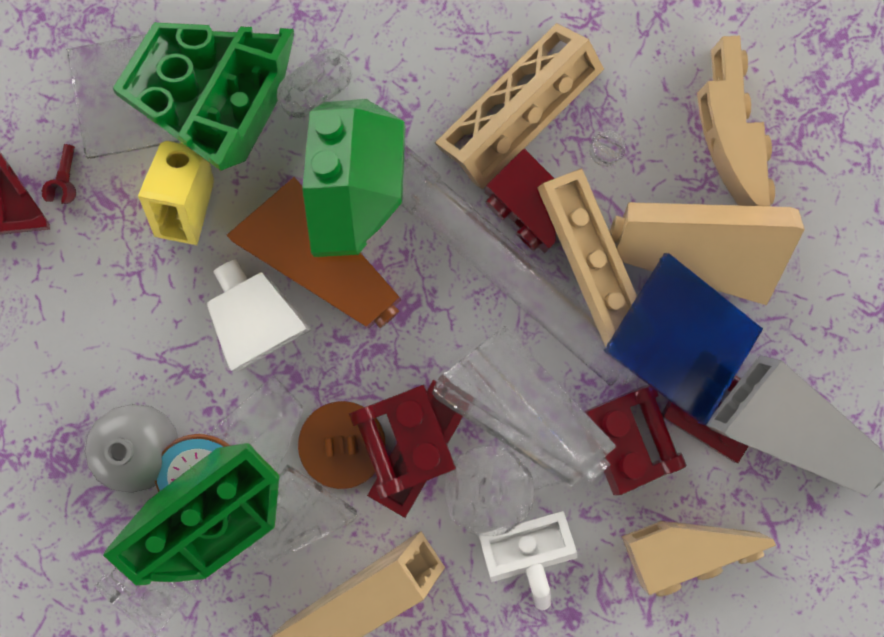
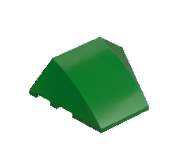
[113,22,294,171]

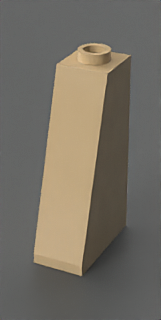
[609,202,805,305]
[271,531,445,637]

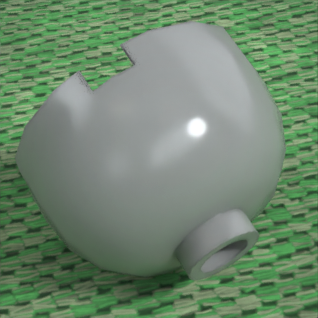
[84,404,178,493]

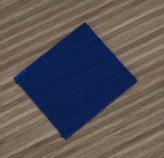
[604,253,763,425]

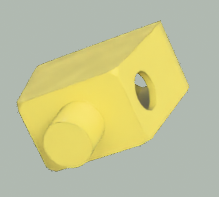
[138,141,214,245]

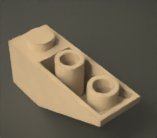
[621,521,776,596]

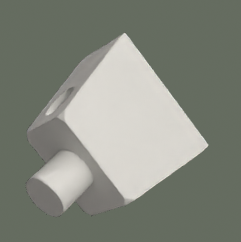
[207,259,311,371]

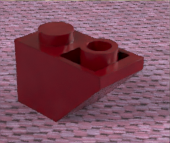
[484,148,556,254]

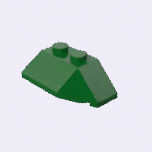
[302,99,406,257]
[103,443,279,586]

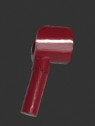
[41,144,76,204]

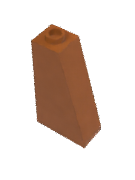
[227,177,401,328]

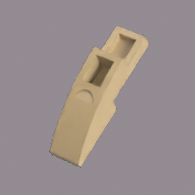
[697,35,775,206]

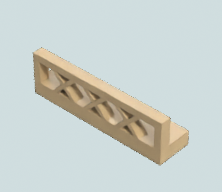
[435,23,604,190]
[537,168,653,353]

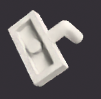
[479,511,577,610]

